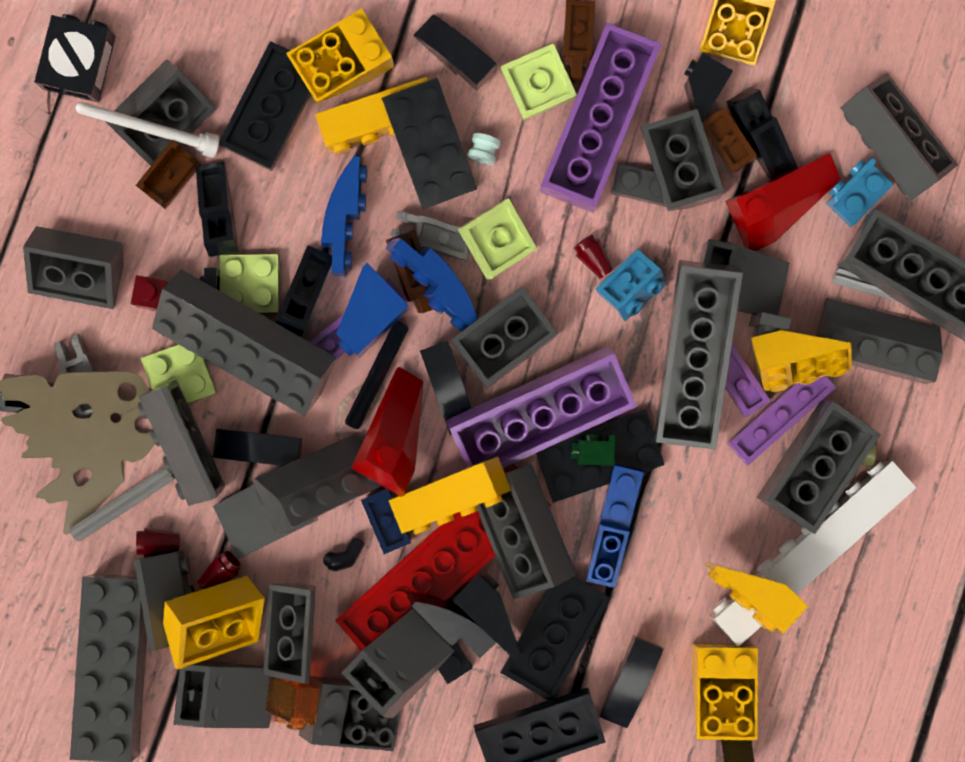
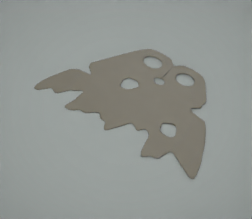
[0,371,155,535]

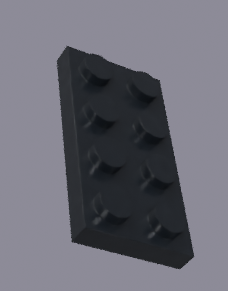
[219,41,311,171]
[381,77,477,209]
[536,409,665,503]
[500,577,611,700]
[474,687,606,762]

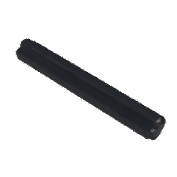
[345,321,408,429]

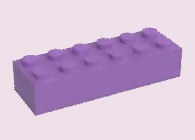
[540,23,661,213]
[446,347,637,468]

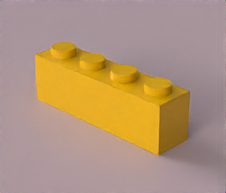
[315,77,427,155]
[389,456,511,535]

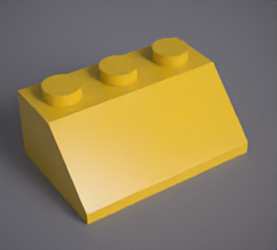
[163,576,264,670]

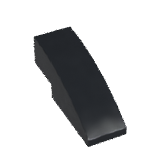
[414,14,497,91]
[726,87,797,180]
[195,161,238,257]
[420,341,471,436]
[213,429,303,466]
[407,592,496,658]
[599,635,664,728]

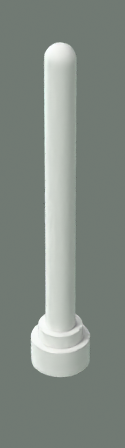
[75,102,219,158]

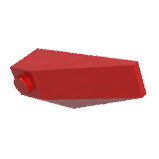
[725,153,841,251]
[351,367,423,497]

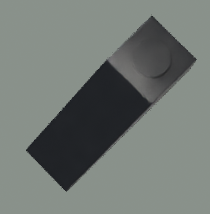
[275,245,332,337]
[453,572,523,664]

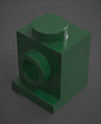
[571,435,615,466]

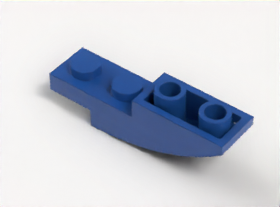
[321,156,367,277]
[385,238,478,331]
[586,463,644,588]

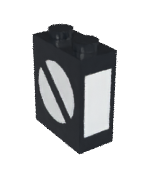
[34,14,116,103]

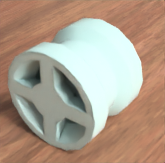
[467,133,501,165]

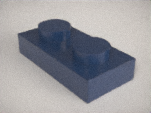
[361,489,412,554]

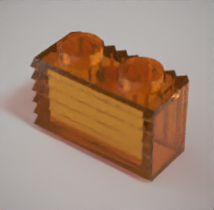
[265,677,320,730]

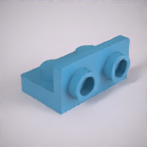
[826,157,894,227]
[595,249,666,321]

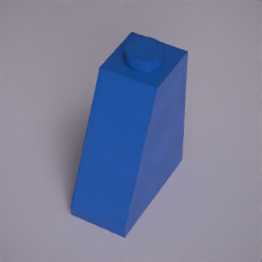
[336,263,410,358]

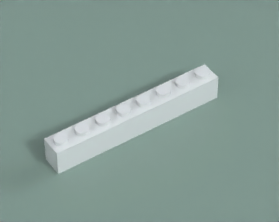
[710,460,916,647]

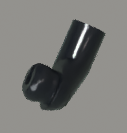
[323,537,365,572]

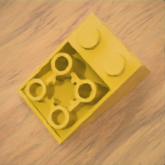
[699,0,776,66]
[286,8,394,104]
[751,330,852,392]
[705,562,809,634]
[692,643,758,740]

